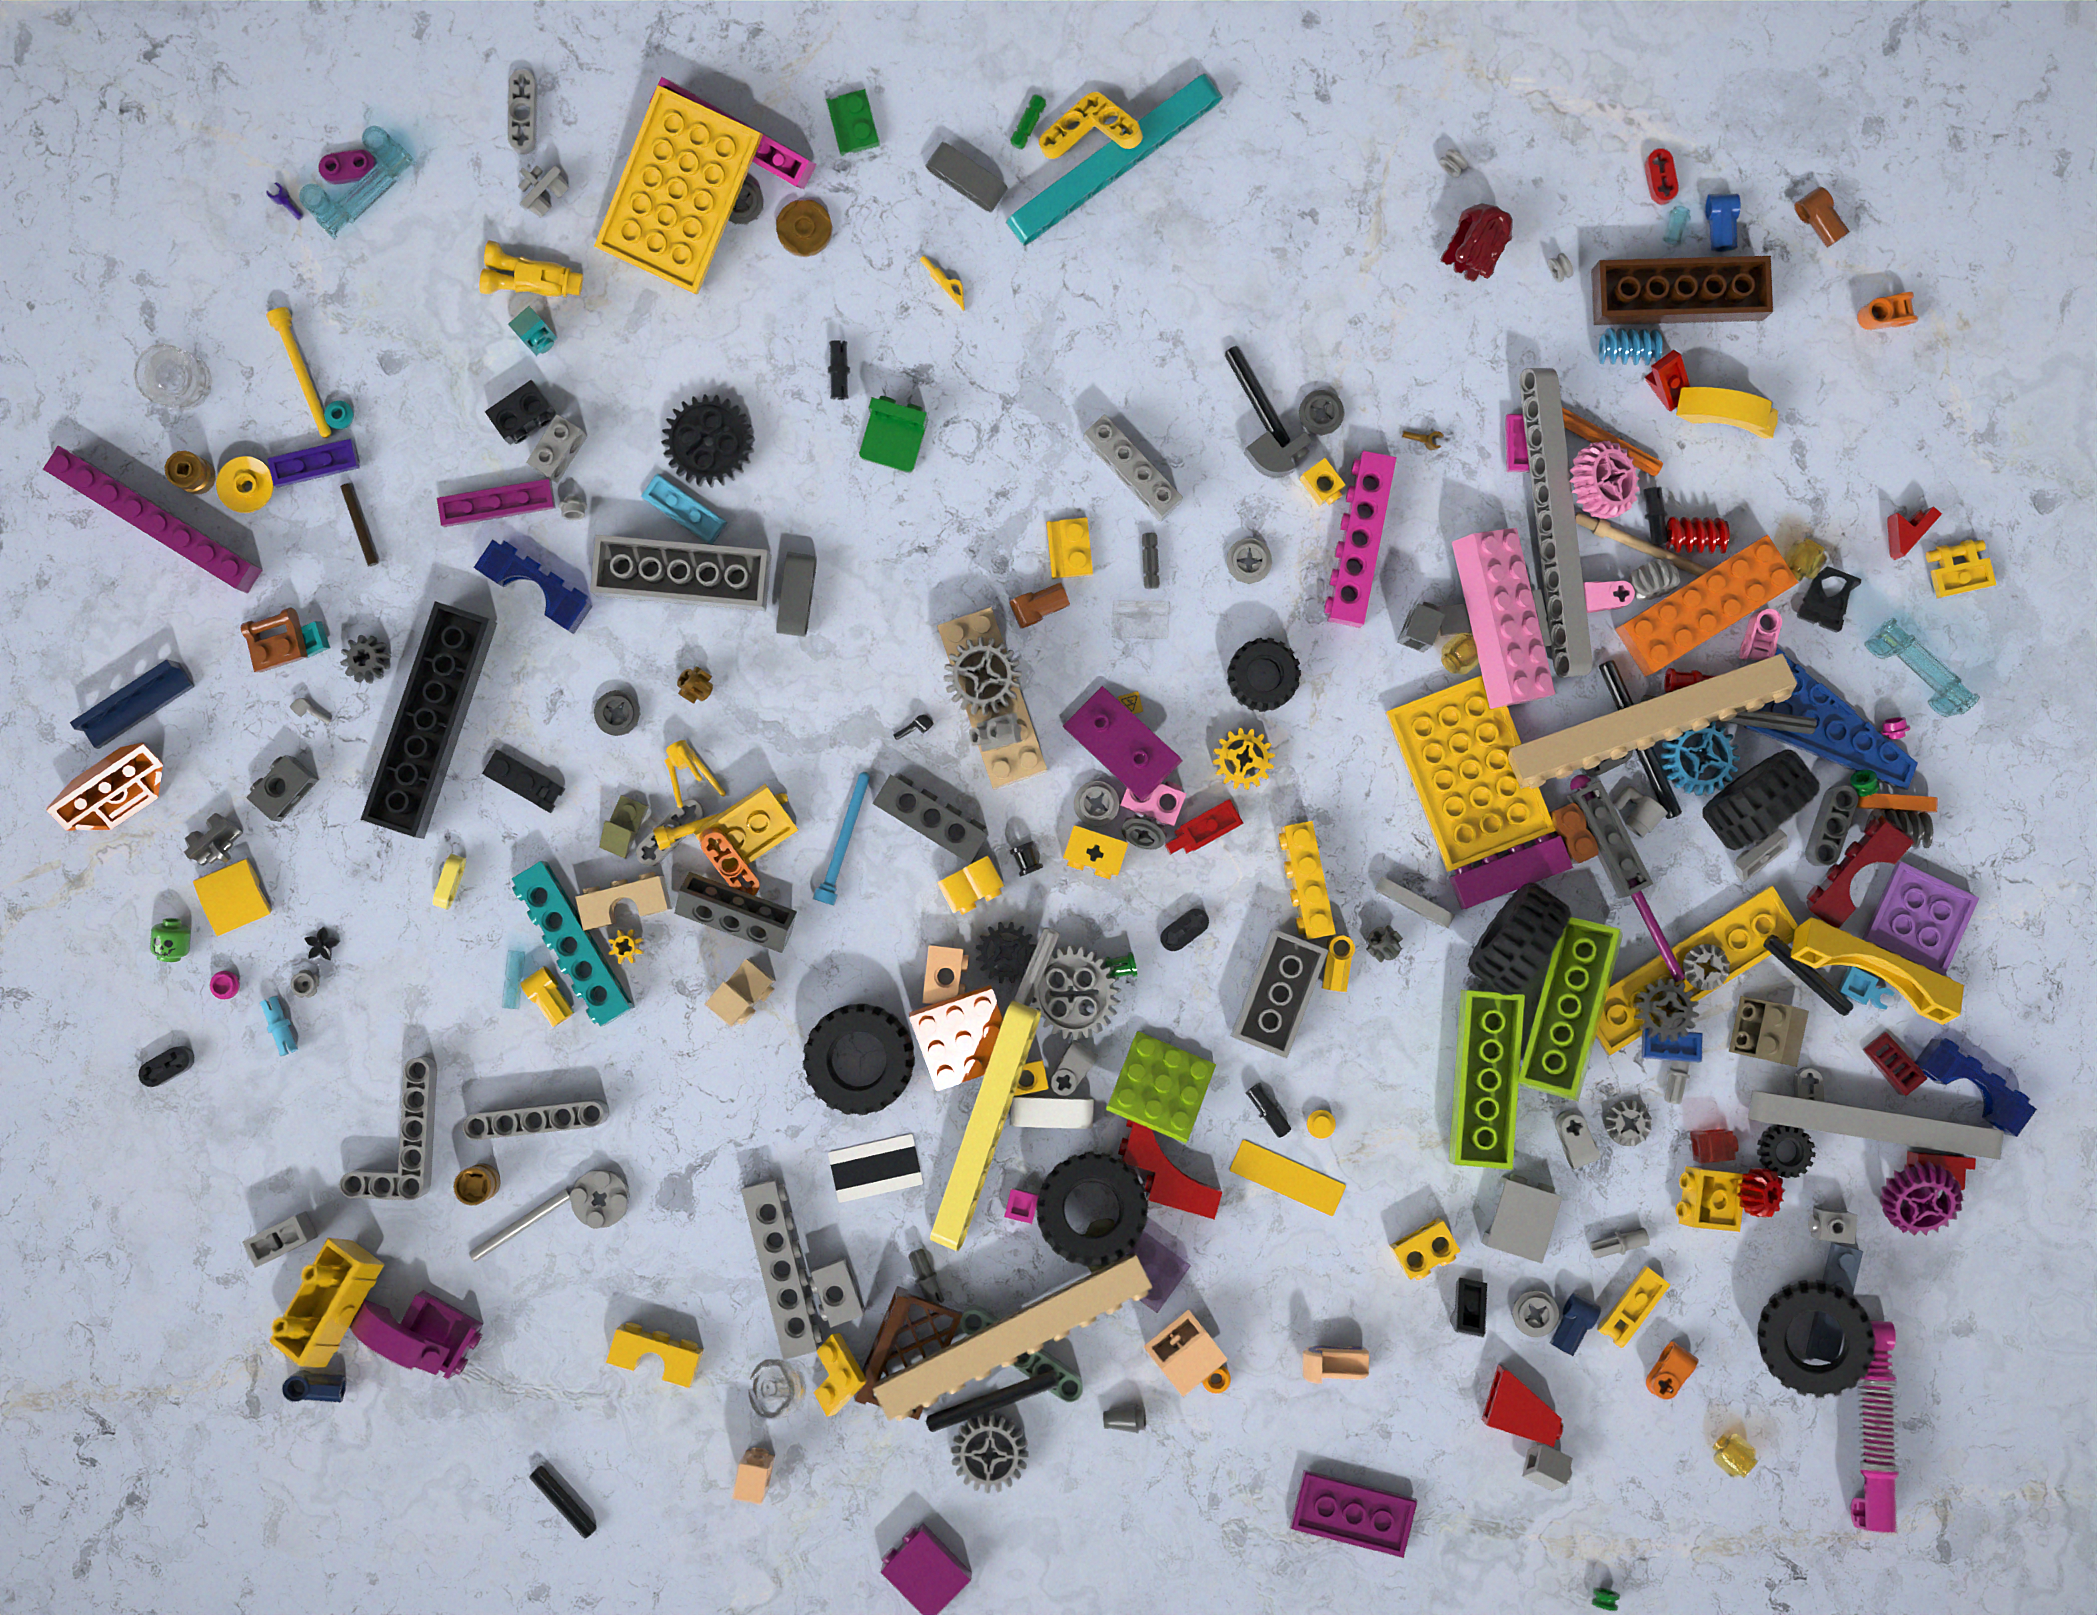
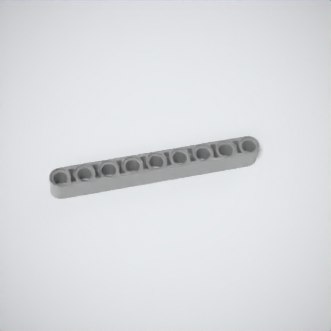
[1748,1090,2004,1160]

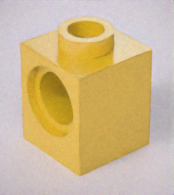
[1299,458,1345,507]
[1015,1059,1049,1096]

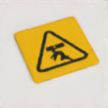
[1118,691,1143,714]

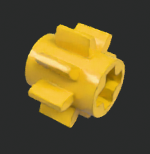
[608,929,644,964]

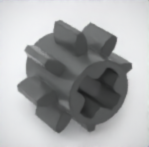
[1366,925,1403,963]

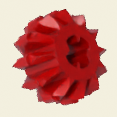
[1737,1168,1786,1218]

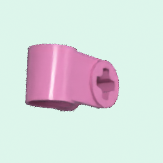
[1583,581,1635,613]
[1739,609,1782,661]

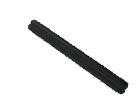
[1599,660,1682,819]

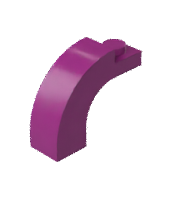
[350,1300,450,1375]

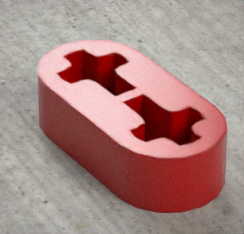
[1645,148,1679,205]

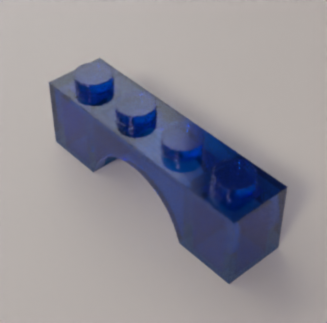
[473,539,593,634]
[1915,1038,2037,1137]

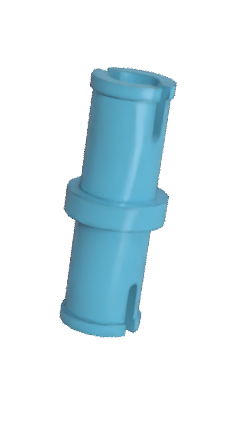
[259,996,298,1056]

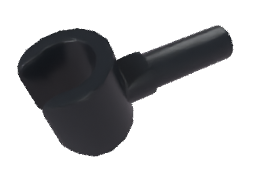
[893,715,934,740]

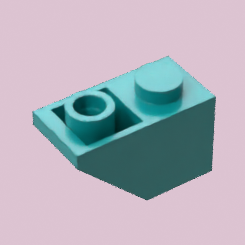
[508,306,557,356]

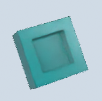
[301,621,330,658]

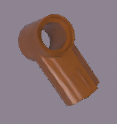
[1794,187,1850,248]
[1009,582,1070,629]

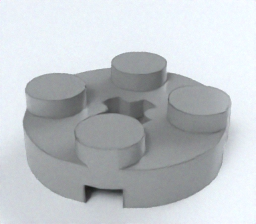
[570,1170,630,1229]

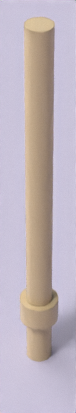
[1575,512,1710,577]

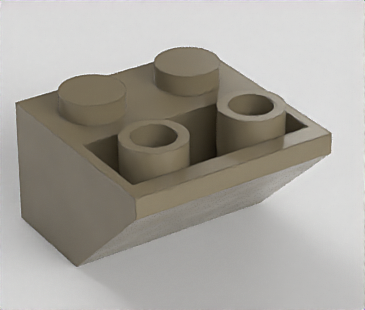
[1729,996,1809,1067]

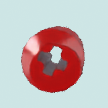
[1665,517,1730,554]

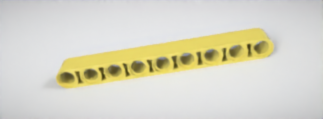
[930,1000,1041,1251]

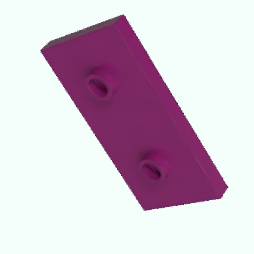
[1063,686,1183,802]
[1290,1470,1418,1558]

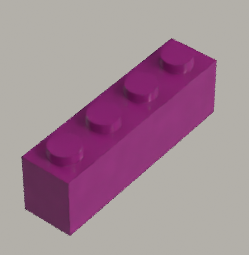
[1449,833,1573,909]

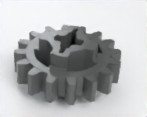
[1633,979,1699,1042]

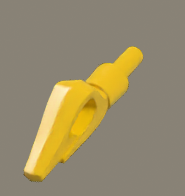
[920,255,965,311]

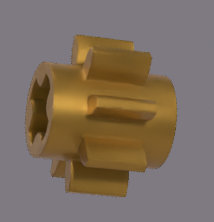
[677,666,713,704]

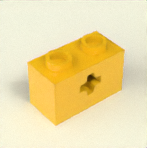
[1063,825,1128,880]

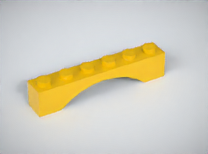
[1791,917,1964,1025]

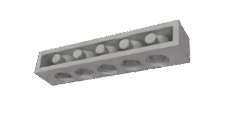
[741,1178,823,1360]

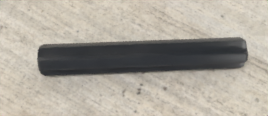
[1225,346,1290,447]
[1763,935,1853,1016]

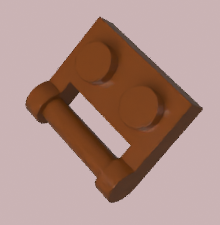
[240,607,308,672]

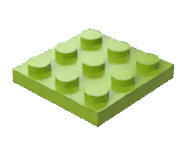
[1106,1031,1216,1143]

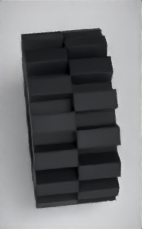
[1757,1124,1816,1178]

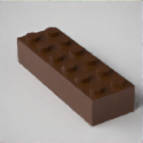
[1592,256,1773,325]

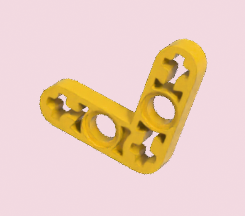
[1038,92,1143,159]

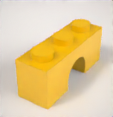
[606,1322,704,1388]

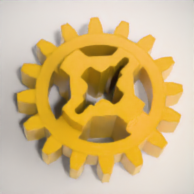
[1212,728,1275,790]

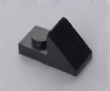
[1450,1277,1487,1337]

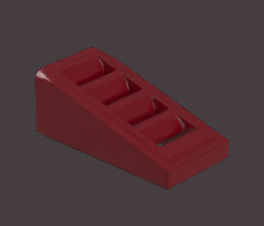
[1862,1032,1928,1096]

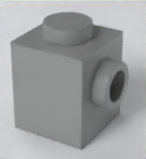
[1808,1208,1858,1244]
[1522,1444,1573,1491]

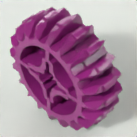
[1880,1161,1964,1236]

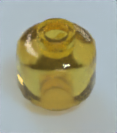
[1784,538,1827,582]
[1441,633,1480,675]
[1712,1433,1758,1478]

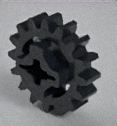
[976,922,1037,983]

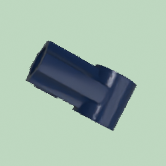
[1550,1293,1601,1356]
[282,1370,346,1403]

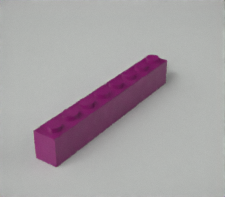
[43,445,262,594]

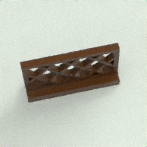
[854,1286,962,1420]

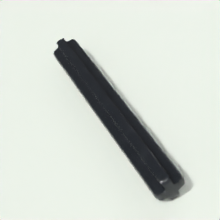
[926,1370,1059,1432]

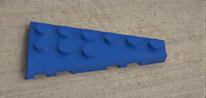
[1744,647,1918,790]

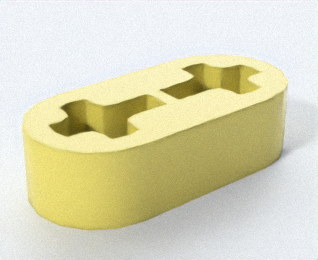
[433,854,466,910]

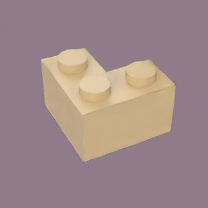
[705,958,776,1027]

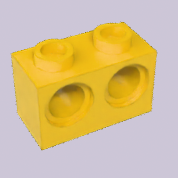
[1389,1217,1461,1280]

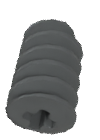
[1866,808,1933,848]

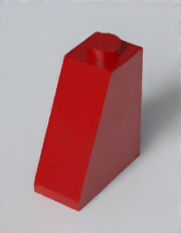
[1481,1364,1563,1447]

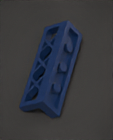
[69,659,195,749]

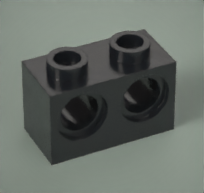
[484,379,557,445]

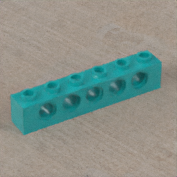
[511,861,635,1027]

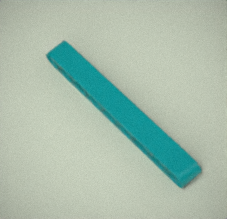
[1006,74,1223,246]

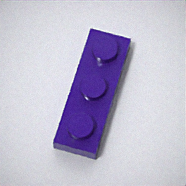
[267,439,360,488]

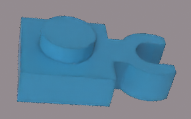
[1837,966,1895,1010]

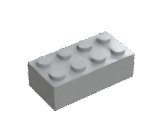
[1230,929,1328,1058]

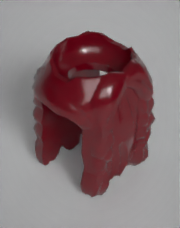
[1440,203,1513,282]

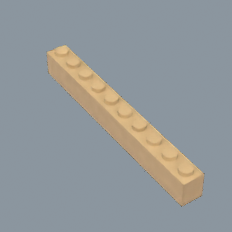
[1508,653,1797,789]
[873,1252,1152,1421]

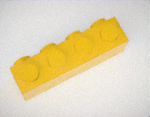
[1278,821,1336,940]

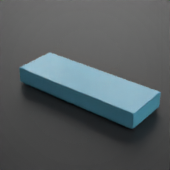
[641,474,727,545]

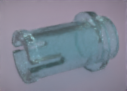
[1663,206,1691,245]

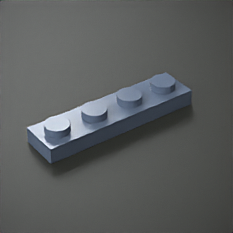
[1805,1242,1863,1362]

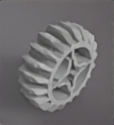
[943,637,1022,716]
[950,1412,1029,1493]

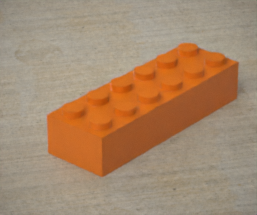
[1615,534,1799,677]

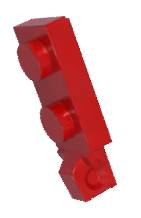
[1165,799,1244,855]

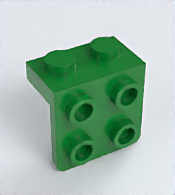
[859,396,928,473]

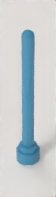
[812,772,870,906]

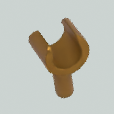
[1402,431,1444,450]

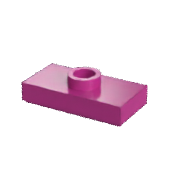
[1505,414,1530,472]

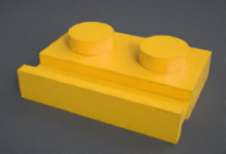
[1046,518,1093,579]

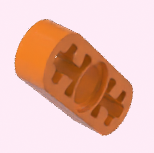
[1856,793,1938,813]
[699,827,760,896]

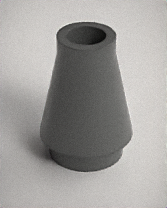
[1103,1403,1146,1433]

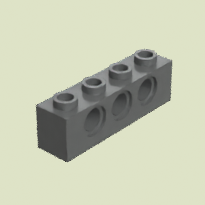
[872,773,989,864]
[674,872,797,953]

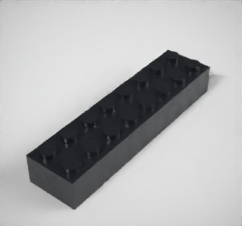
[360,601,498,839]

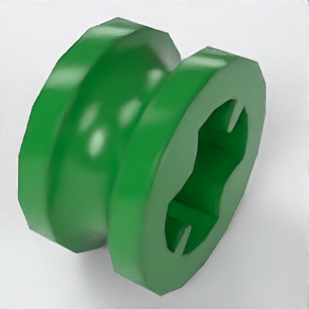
[1850,770,1880,797]
[1591,1588,1620,1611]

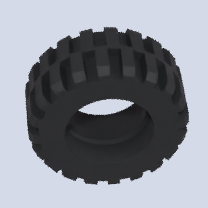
[1702,749,1820,850]
[1468,882,1571,996]
[802,1003,915,1116]
[1036,1152,1149,1267]
[1757,1280,1876,1398]

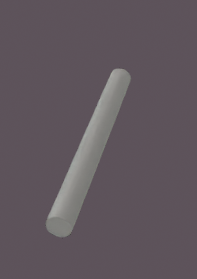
[469,1188,571,1262]

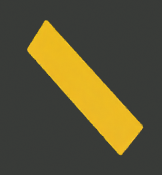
[1230,1140,1346,1216]

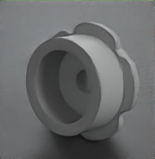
[559,496,587,520]
[291,970,319,998]

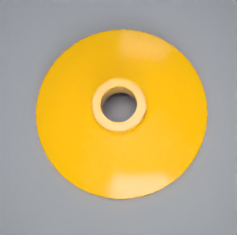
[216,456,274,513]

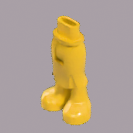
[479,240,583,298]

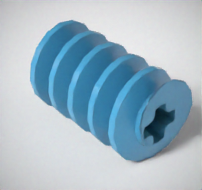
[1598,328,1663,366]

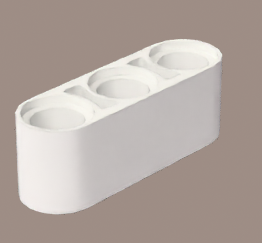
[1010,1096,1094,1129]

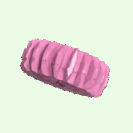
[1569,441,1640,519]

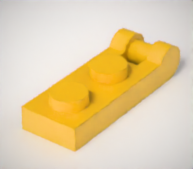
[1597,1266,1671,1348]

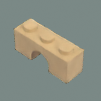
[575,872,672,931]

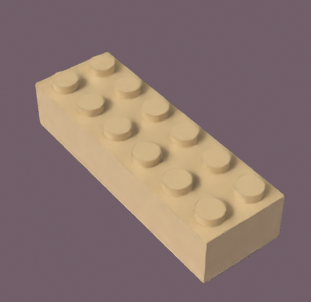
[937,607,1047,790]

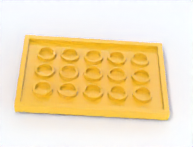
[594,85,763,294]
[1385,675,1556,872]

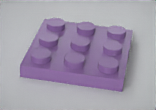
[1862,862,1979,976]

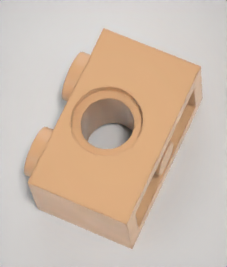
[922,945,969,1004]
[732,1448,775,1504]

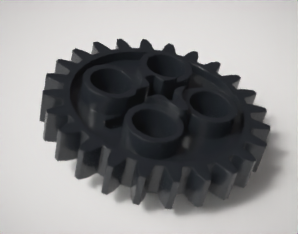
[661,394,755,488]

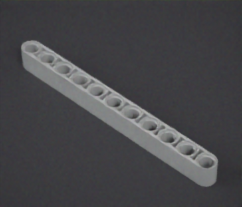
[1519,368,1593,678]

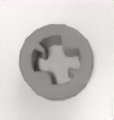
[1439,149,1468,177]
[1548,253,1573,283]

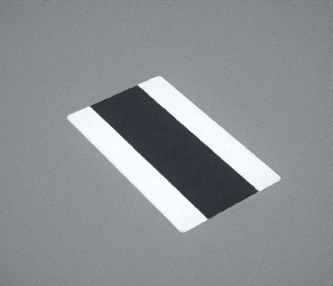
[828,1134,923,1203]

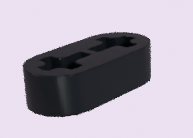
[1160,909,1209,951]
[138,1046,195,1087]

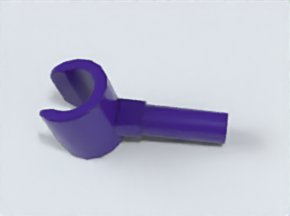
[266,183,303,220]

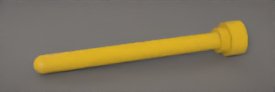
[266,307,331,438]
[653,793,788,850]

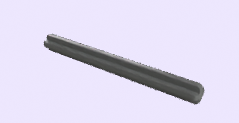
[1641,695,1816,734]

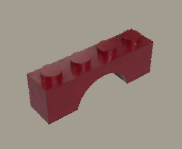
[1806,815,1915,929]

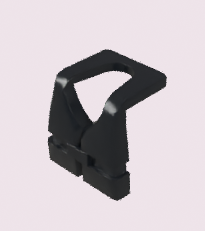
[1797,566,1861,633]

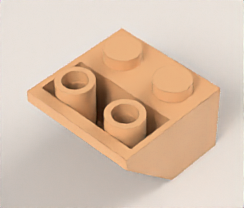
[1143,1309,1228,1397]

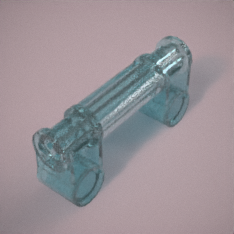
[299,126,417,240]
[1864,618,1980,717]

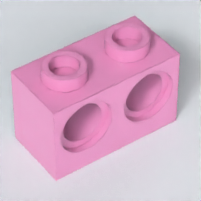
[1120,781,1187,827]

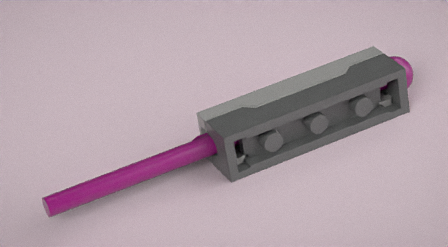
[1567,774,1685,982]

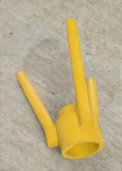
[664,740,726,808]

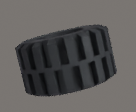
[1227,637,1301,712]

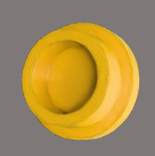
[1307,1110,1336,1139]

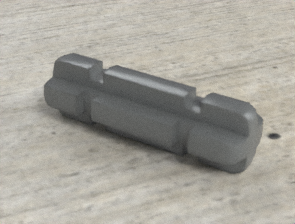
[1142,533,1160,589]

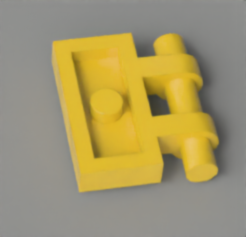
[1925,539,1996,599]

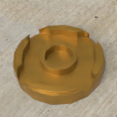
[776,199,833,257]

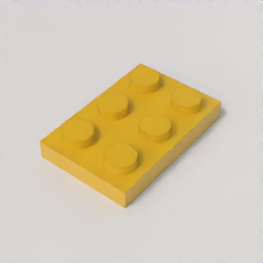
[694,783,798,869]

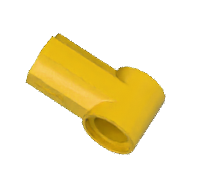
[1321,934,1355,992]
[520,966,575,1027]

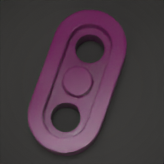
[318,149,378,185]

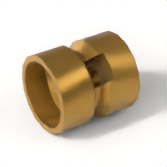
[164,451,216,495]
[453,1163,501,1206]

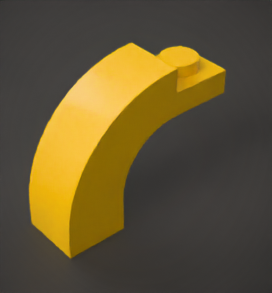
[1676,387,1778,439]

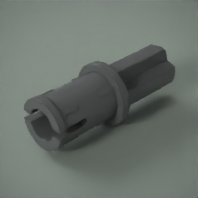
[908,1248,945,1304]

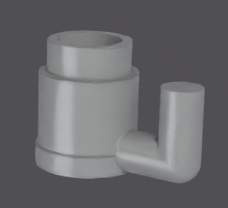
[1612,786,1668,838]

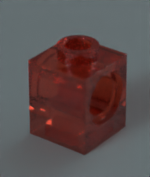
[1690,1128,1738,1163]

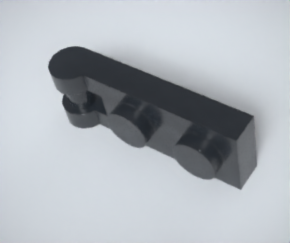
[482,749,566,813]

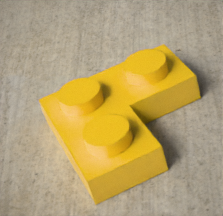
[813,1333,867,1417]

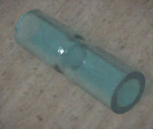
[502,950,525,1009]

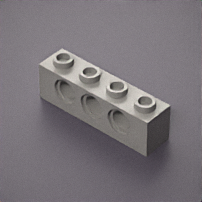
[1083,414,1183,522]

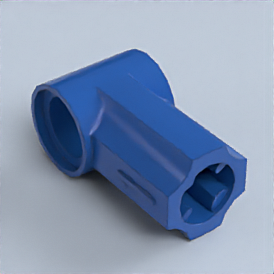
[1705,194,1741,252]

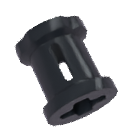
[1009,841,1043,877]

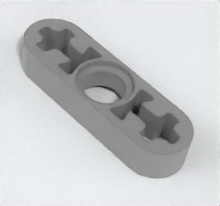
[508,70,538,155]
[636,799,704,866]
[1374,877,1455,929]

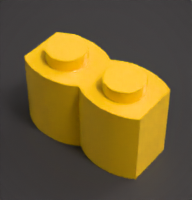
[938,855,1005,915]

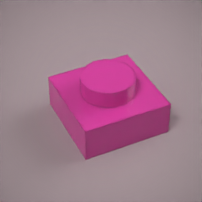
[1004,1188,1039,1224]

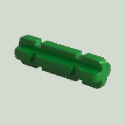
[1010,94,1046,149]

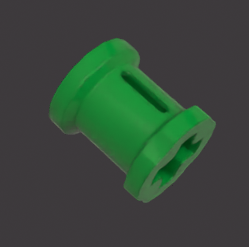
[1105,952,1138,977]

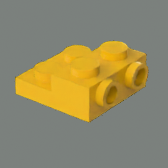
[1675,1166,1743,1232]

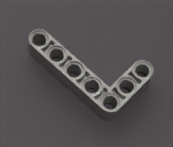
[339,1056,437,1200]

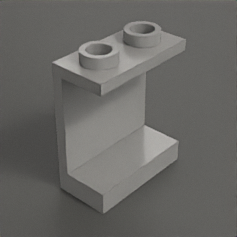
[1482,1174,1562,1264]

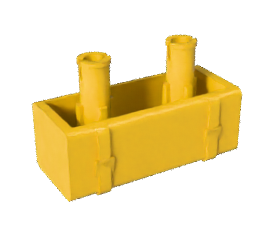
[269,1238,384,1367]

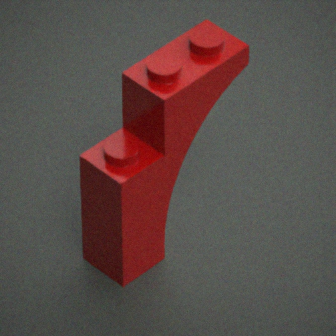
[1118,1119,1223,1220]

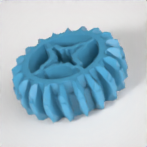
[1660,721,1740,796]

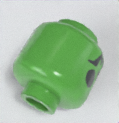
[150,918,191,962]

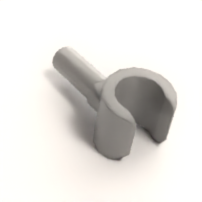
[290,698,332,725]

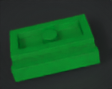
[826,89,880,156]

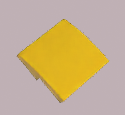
[193,858,272,936]

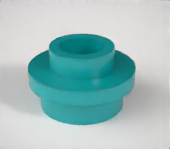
[324,400,354,429]

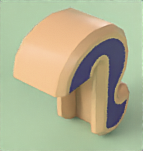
[1302,1345,1369,1384]

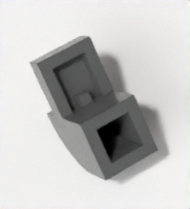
[1244,431,1312,478]

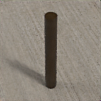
[340,483,379,567]

